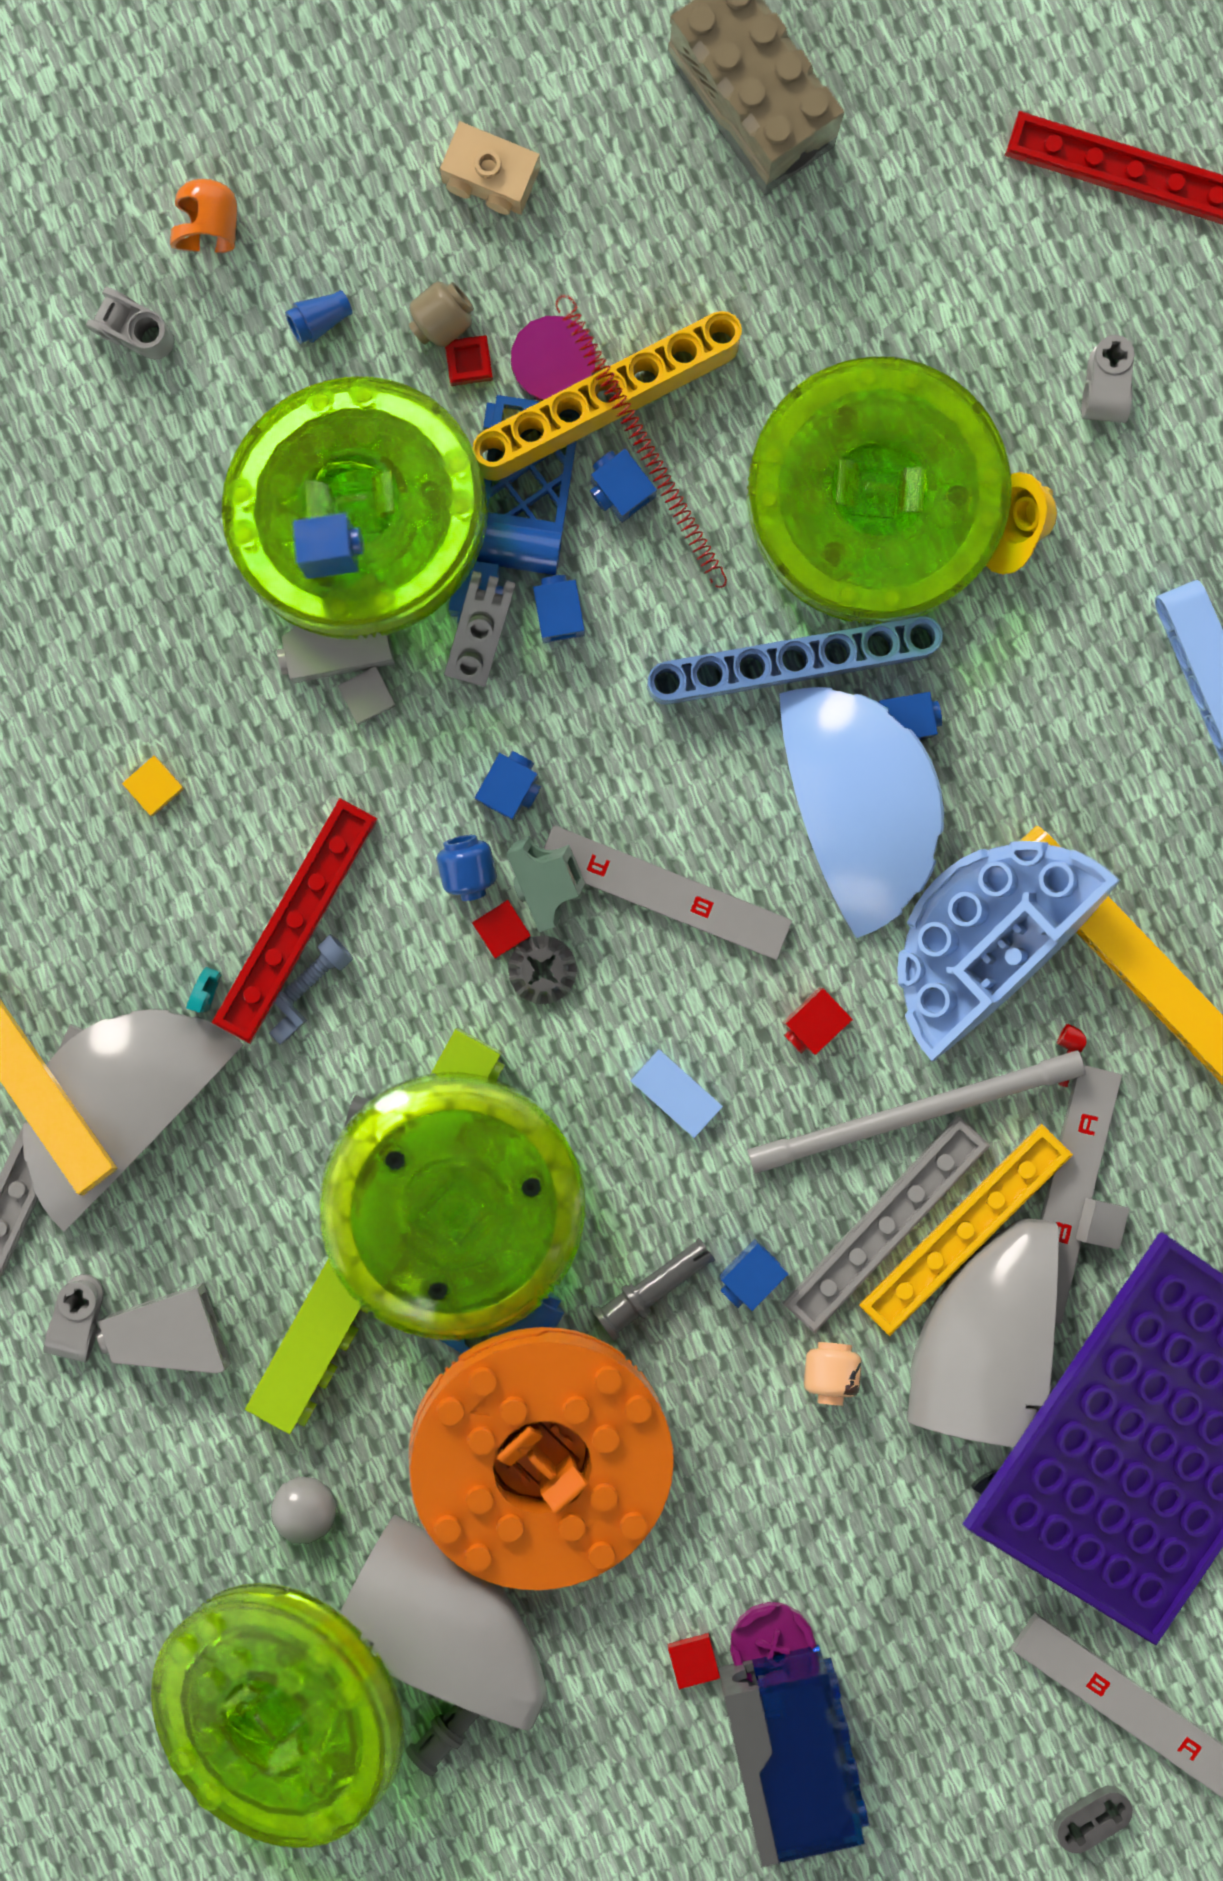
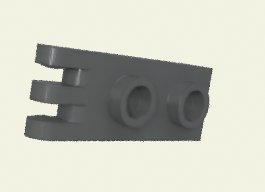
[444,571,515,687]

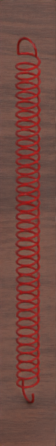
[556,295,727,588]

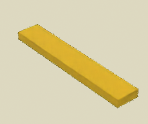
[0,999,118,1196]
[859,1124,1073,1336]

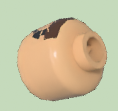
[804,1342,862,1406]

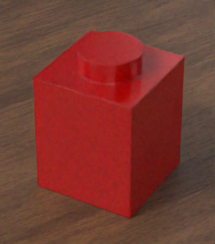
[782,987,853,1055]

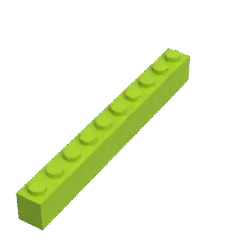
[244,1028,505,1435]

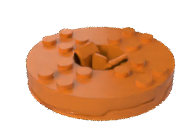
[408,1327,674,1590]

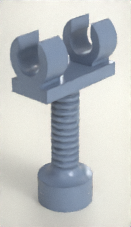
[269,934,354,1045]

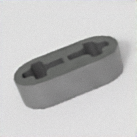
[1054,1786,1133,1853]

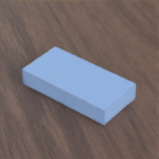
[630,1049,723,1138]

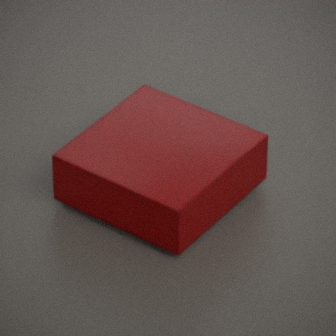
[445,335,493,386]
[472,900,531,959]
[667,1633,720,1690]

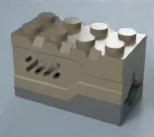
[667,0,845,195]

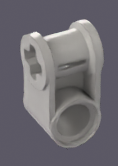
[85,287,174,360]
[1081,335,1135,423]
[43,1274,104,1363]

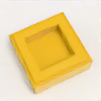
[122,755,185,816]

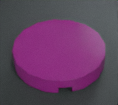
[511,316,596,401]

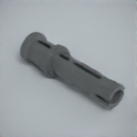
[592,1238,715,1341]
[405,1705,480,1777]

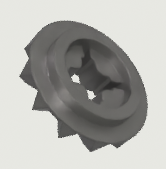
[508,936,577,1004]

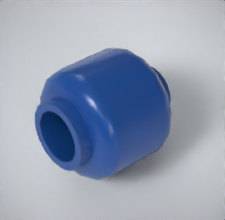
[436,834,497,901]

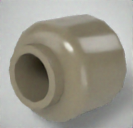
[409,281,474,347]

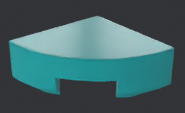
[186,967,222,1013]

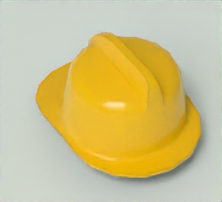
[981,472,1057,575]

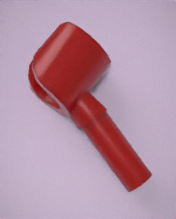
[1057,1024,1087,1087]

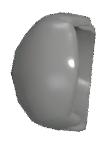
[271,1476,336,1544]

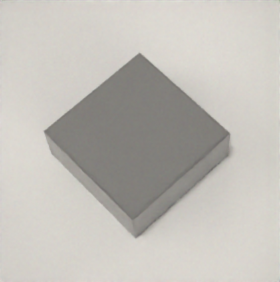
[338,666,396,725]
[1076,1198,1130,1250]

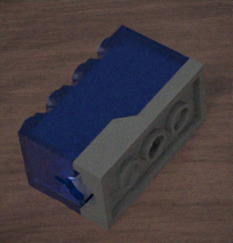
[719,1645,870,1867]

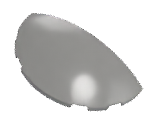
[23,1009,244,1232]

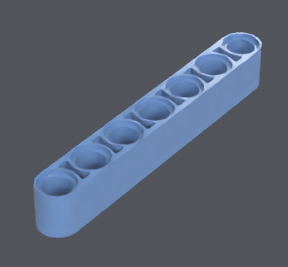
[647,616,943,705]

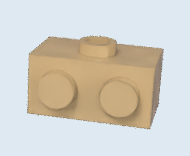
[440,121,541,215]

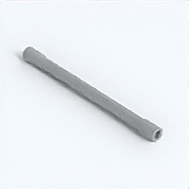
[747,1050,1086,1174]

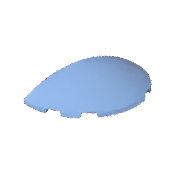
[779,687,944,938]
[897,841,1120,1061]

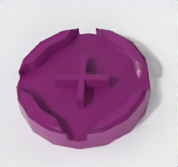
[730,1602,816,1686]

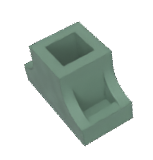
[506,836,585,932]

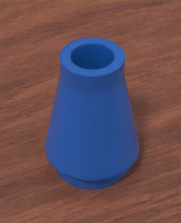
[285,290,353,344]

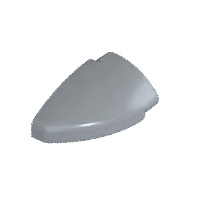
[907,1218,1059,1447]
[335,1515,547,1730]

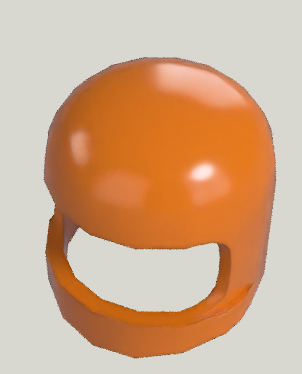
[170,179,237,253]

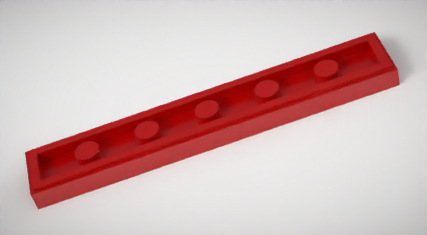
[1004,111,1223,225]
[211,798,378,1045]

